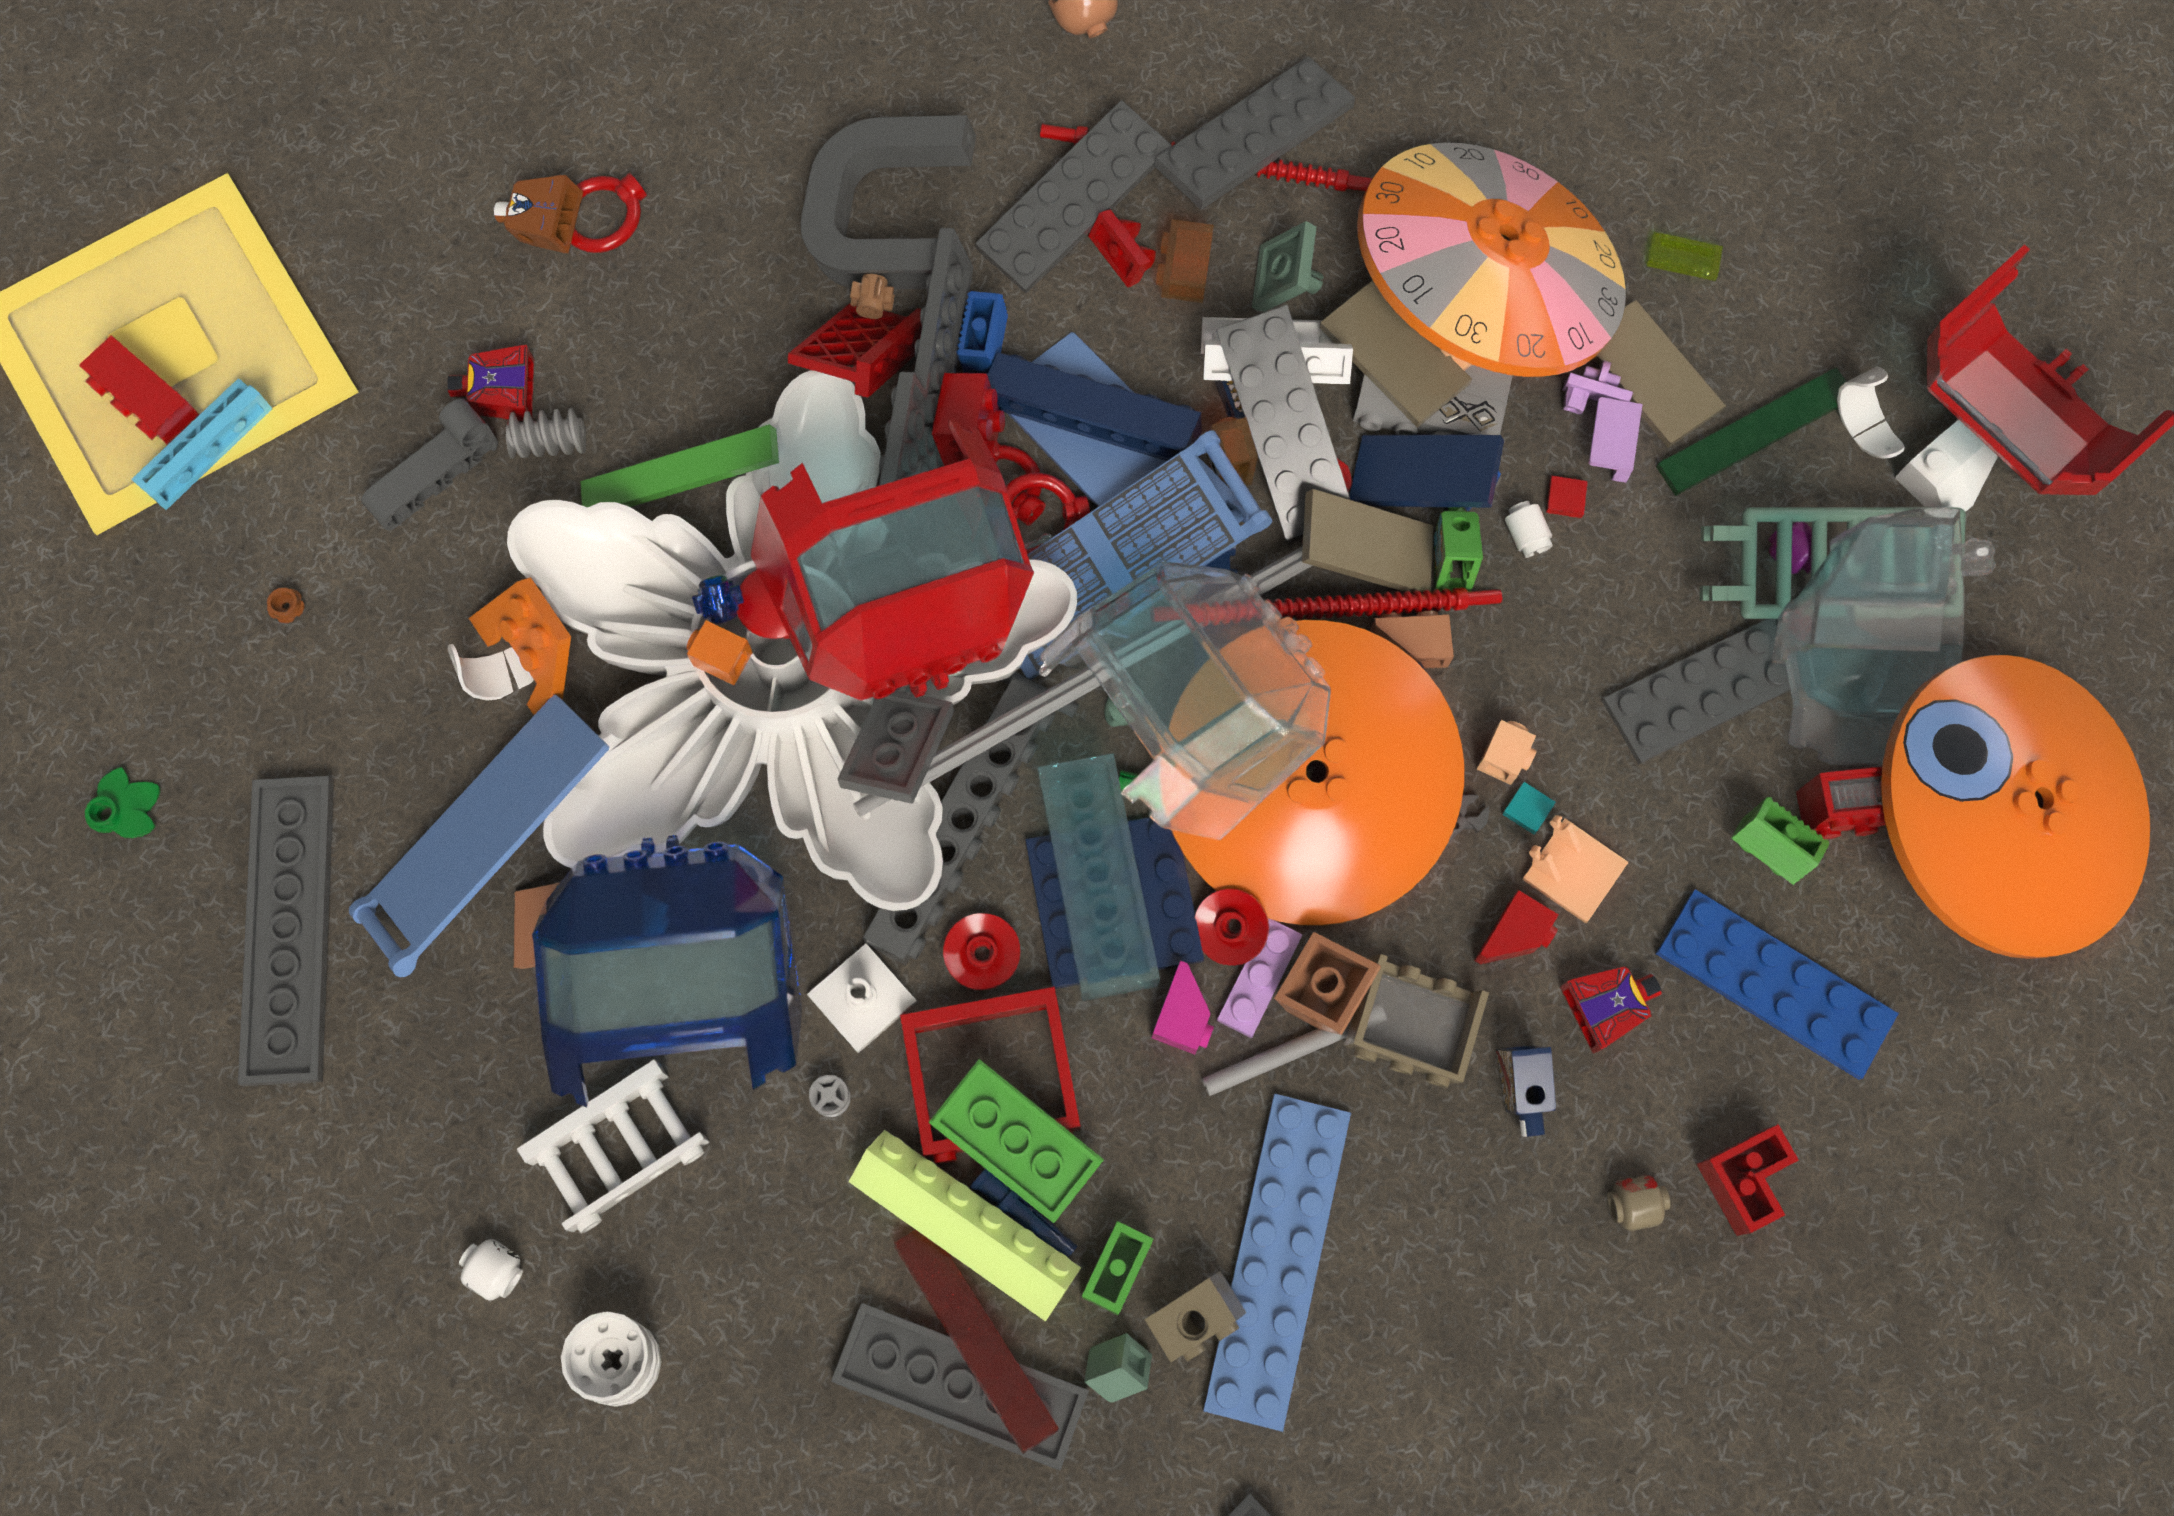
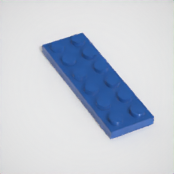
[1656,889,1899,1080]

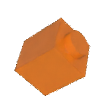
[686,620,753,685]

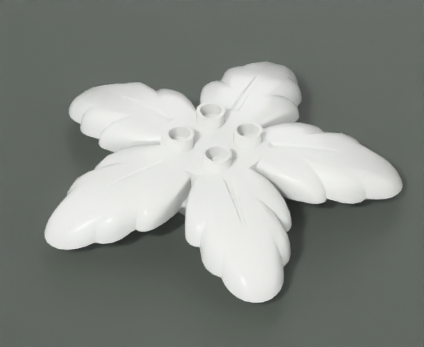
[507,370,1077,911]

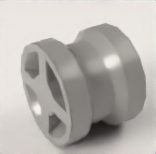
[809,1075,851,1117]

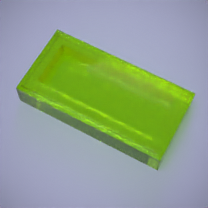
[1646,231,1723,281]

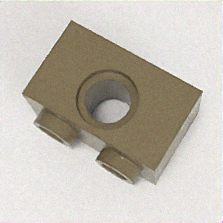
[1145,1271,1246,1362]

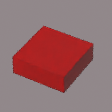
[1546,476,1588,518]

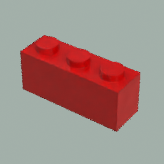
[79,335,199,445]

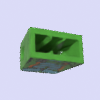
[1434,507,1483,592]

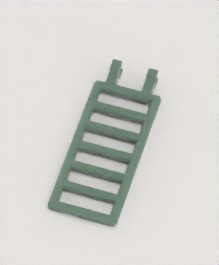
[1700,507,1966,619]

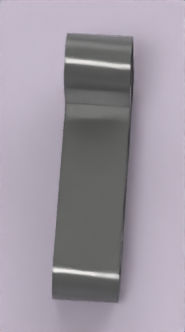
[361,398,498,530]

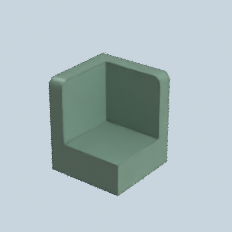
[1084,1333,1152,1402]

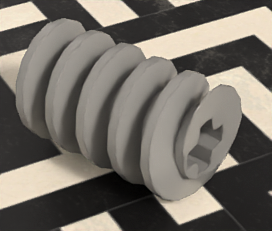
[506,408,586,459]

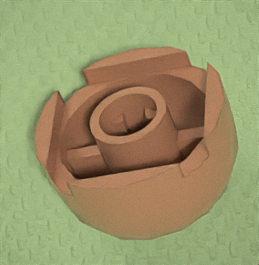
[1048,0,1118,38]

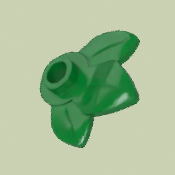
[85,767,160,838]

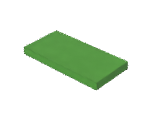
[929,1059,1104,1223]

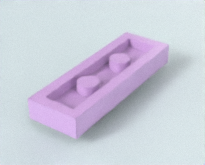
[1217,919,1302,1038]

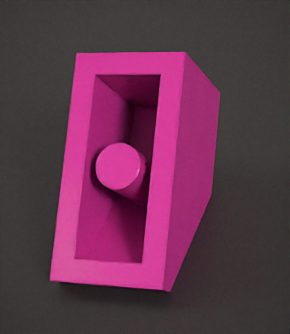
[1152,961,1214,1055]

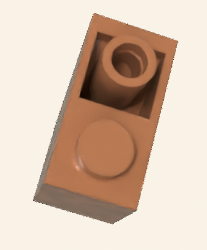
[1371,611,1454,668]

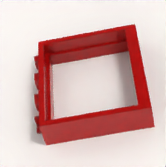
[900,987,1081,1164]

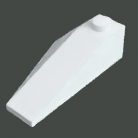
[1895,419,1998,528]

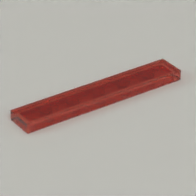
[894,1230,1059,1454]

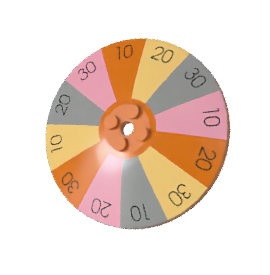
[1357,142,1626,377]

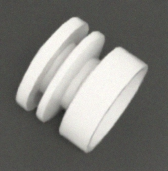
[561,1311,662,1407]

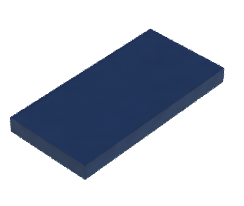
[1349,435,1504,508]

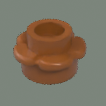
[267,588,305,623]

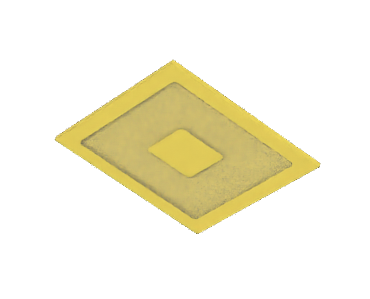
[0,173,359,535]

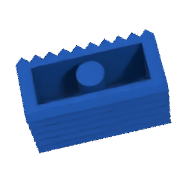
[956,291,1008,374]

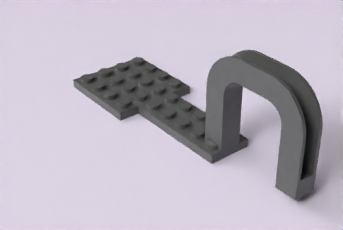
[801,115,976,552]

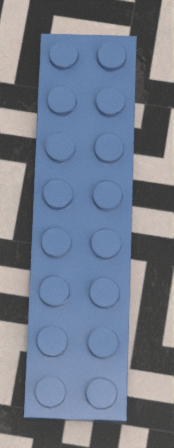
[1203,1094,1351,1432]

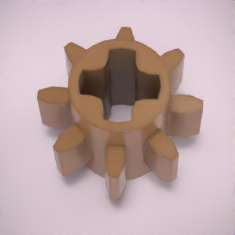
[850,274,895,319]

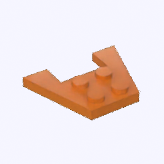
[469,577,571,715]

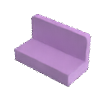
[1589,397,1642,483]

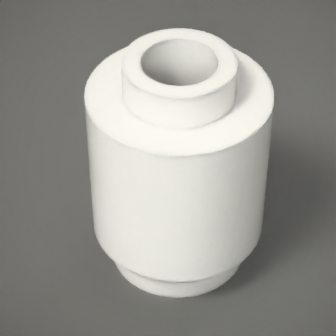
[1505,501,1553,558]

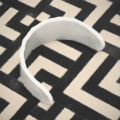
[1837,366,1905,459]
[448,644,534,700]

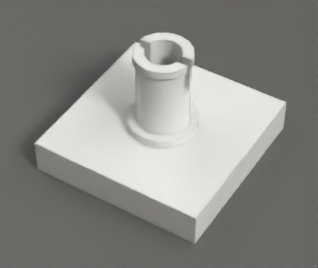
[807,944,917,1053]

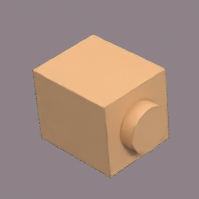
[1477,720,1537,785]

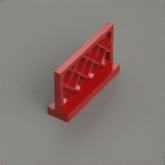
[788,304,922,398]

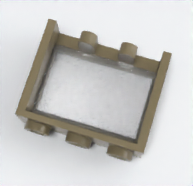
[1343,954,1489,1088]

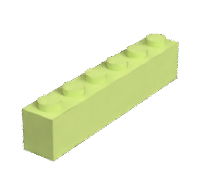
[849,1130,1081,1321]

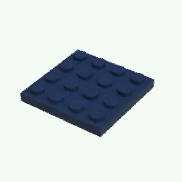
[1025,815,1204,989]

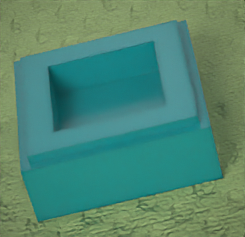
[1502,782,1556,835]

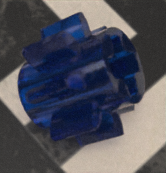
[692,575,744,623]

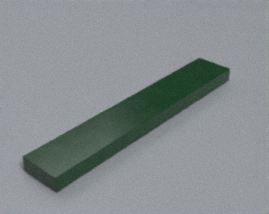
[1656,367,1847,496]

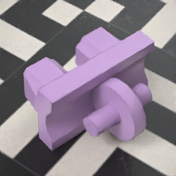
[1562,360,1633,414]

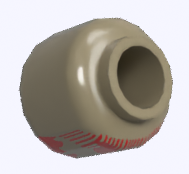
[1607,1175,1670,1231]

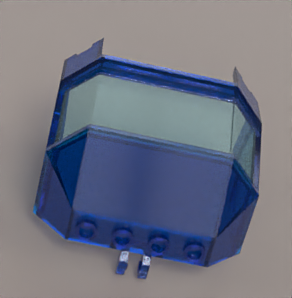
[532,835,802,1108]

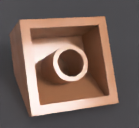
[1274,932,1381,1035]

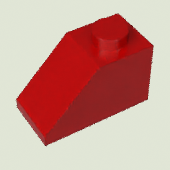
[1474,890,1559,964]

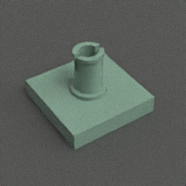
[1252,221,1324,311]

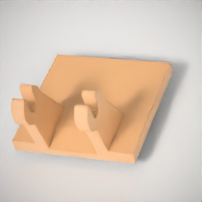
[1522,815,1628,923]

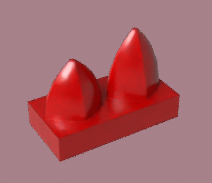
[1088,209,1156,288]

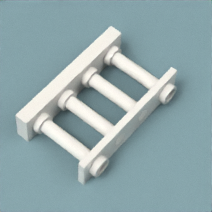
[1201,317,1353,384]
[517,1059,709,1234]

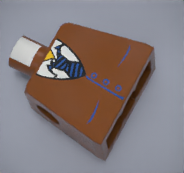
[494,175,583,253]

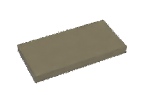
[1319,280,1472,428]
[1593,300,1726,448]
[1302,489,1433,594]

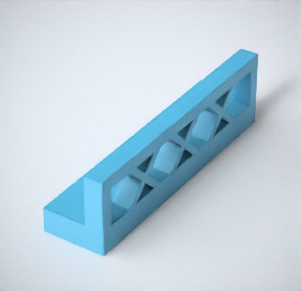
[131,378,272,510]

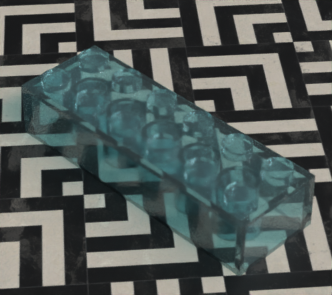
[1038,753,1160,1001]

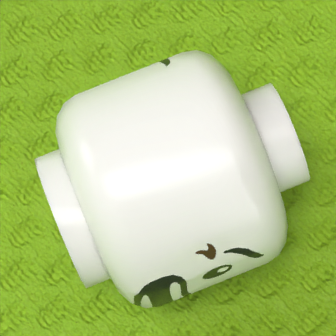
[459,1239,523,1301]

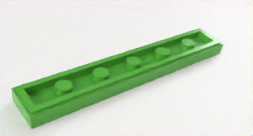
[581,424,779,508]

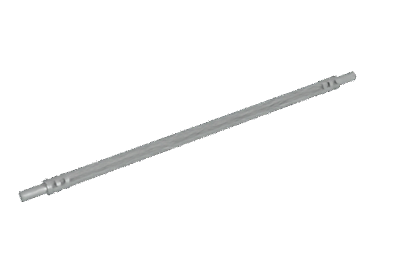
[853,546,1313,817]

